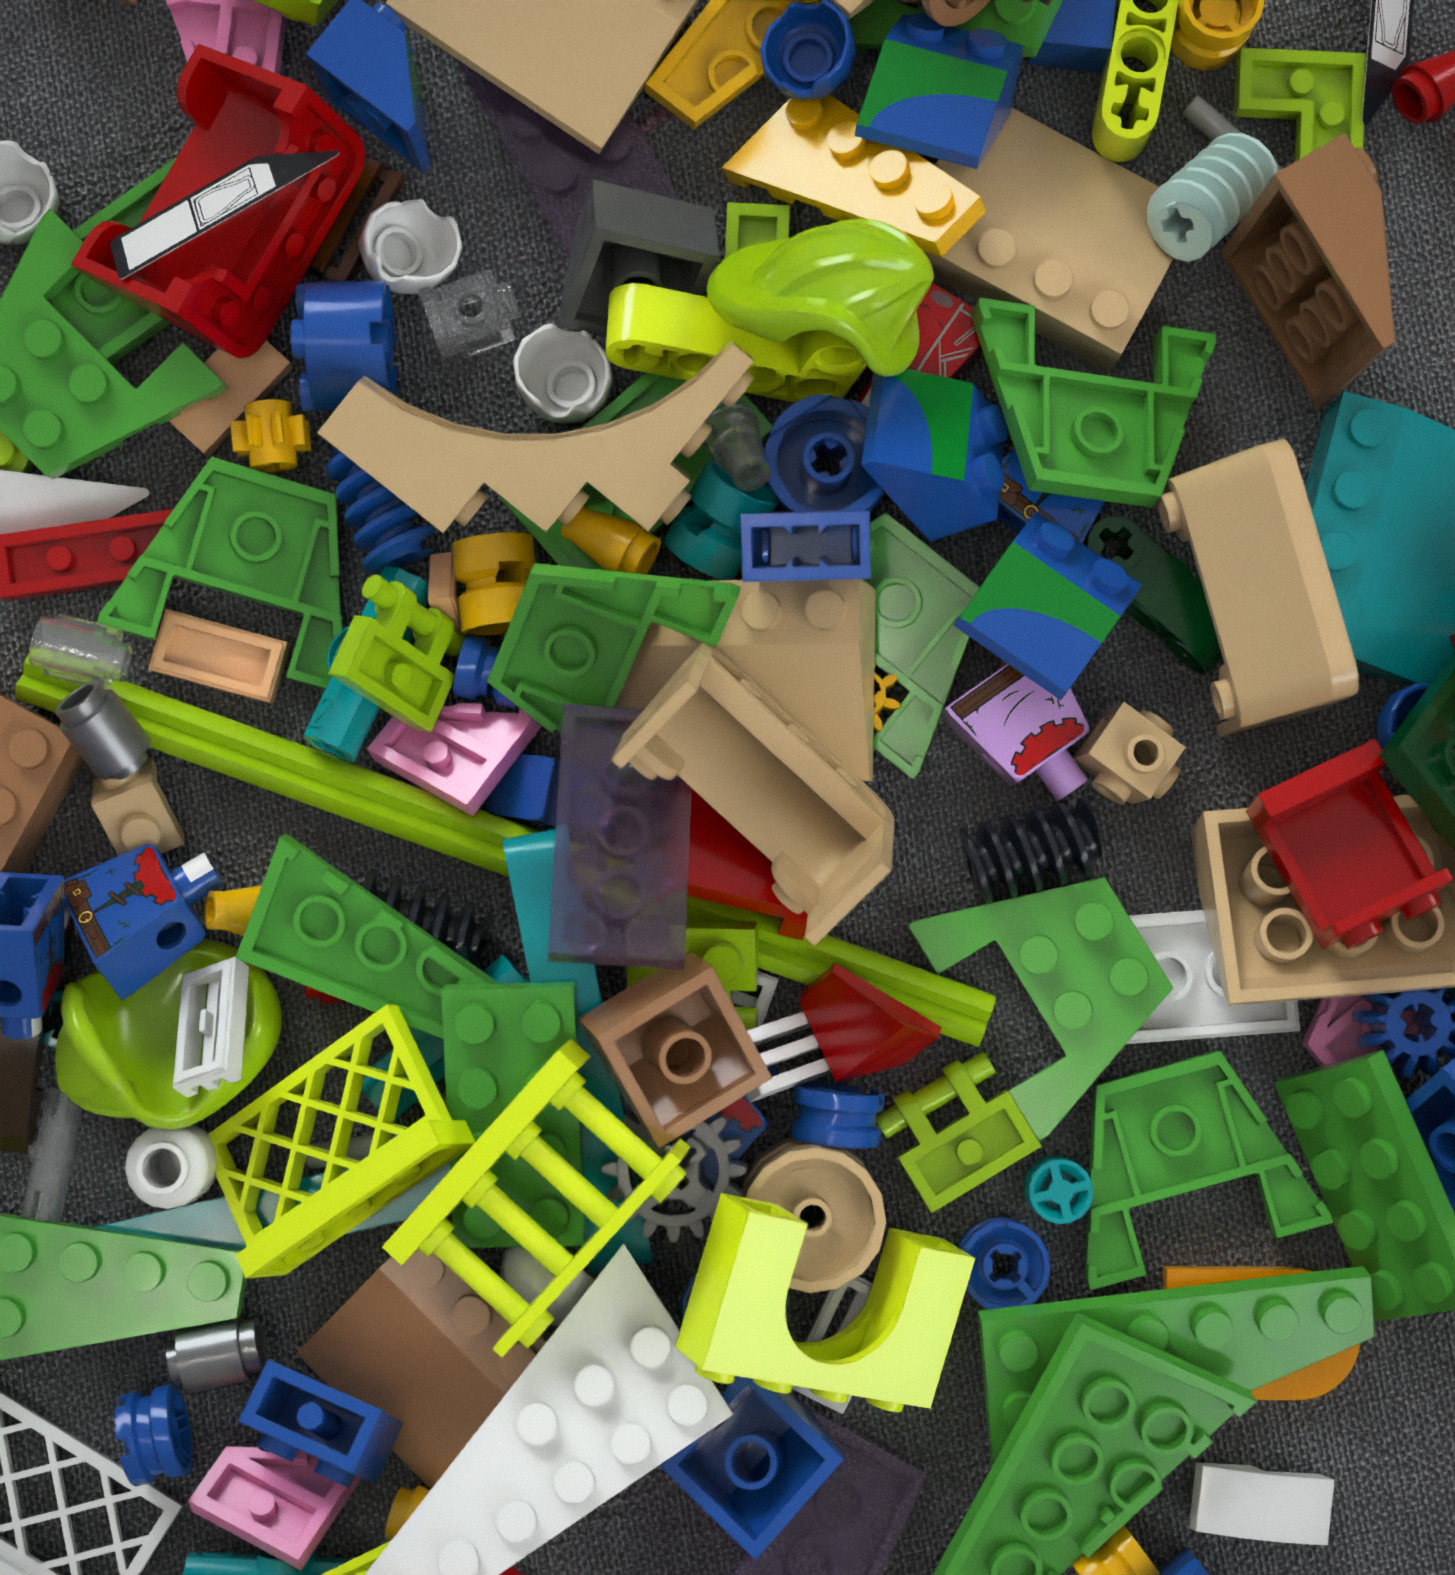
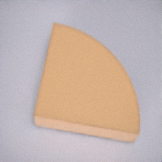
[428,552,465,636]

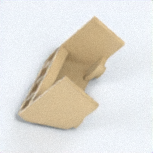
[1153,439,1359,738]
[611,642,895,946]

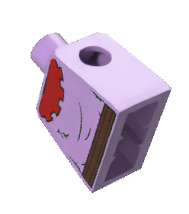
[940,664,1090,801]

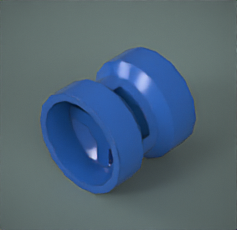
[453,634,518,709]

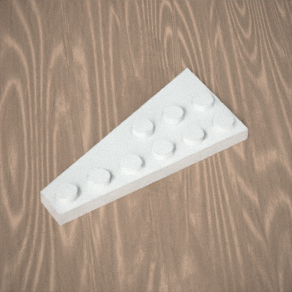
[365,1244,733,1575]

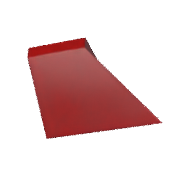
[799,963,941,1083]

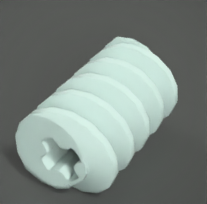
[1147,133,1278,262]

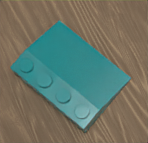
[1305,391,1455,686]

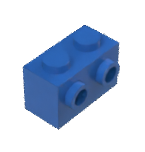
[238,1359,403,1488]

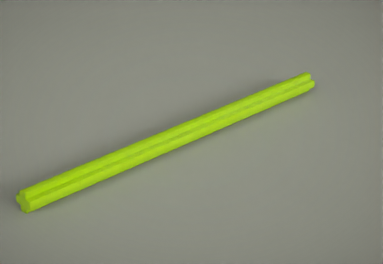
[15,649,996,1047]

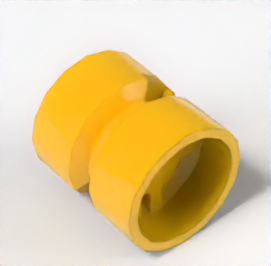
[1171,0,1265,71]
[451,532,537,636]

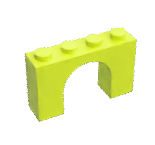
[675,1193,975,1412]

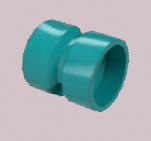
[664,460,779,580]

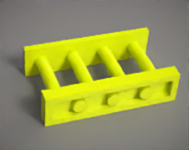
[382,1039,690,1358]

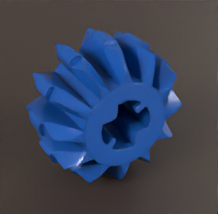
[1352,988,1455,1078]

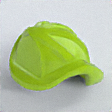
[707,219,934,377]
[55,939,282,1130]

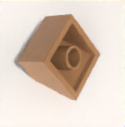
[577,950,772,1149]

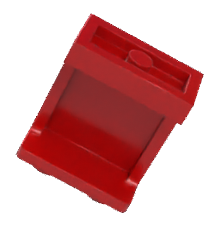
[1246,738,1454,950]
[645,779,808,940]

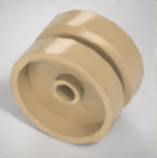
[741,1138,886,1293]

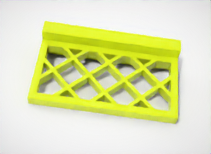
[208,1004,476,1279]

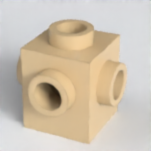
[1073,702,1186,805]

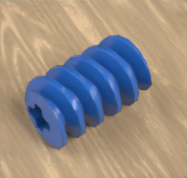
[326,448,436,575]

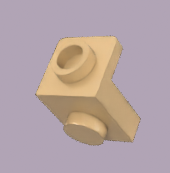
[91,757,184,856]

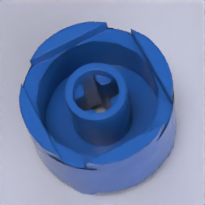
[291,280,398,412]
[763,395,885,516]

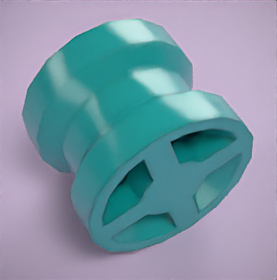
[1023,1155,1093,1224]

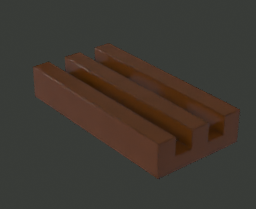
[307,157,405,281]

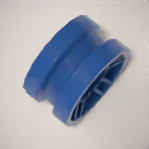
[790,1082,885,1148]
[958,1216,1051,1309]
[115,1383,193,1487]

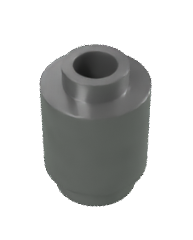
[55,681,151,780]
[166,1316,268,1393]

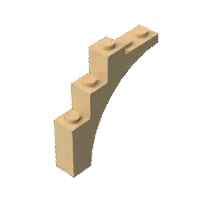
[317,340,754,533]

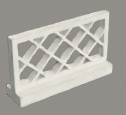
[0,1390,184,1575]

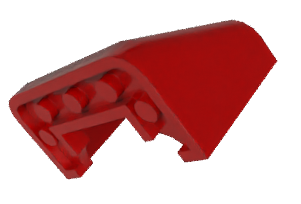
[71,43,365,358]

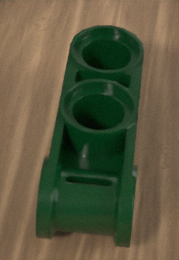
[1083,515,1222,675]

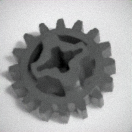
[602,1113,747,1242]

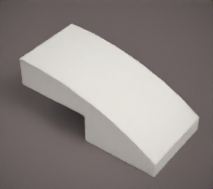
[1189,1463,1334,1545]

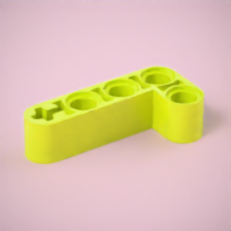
[1092,0,1179,162]
[605,283,867,403]

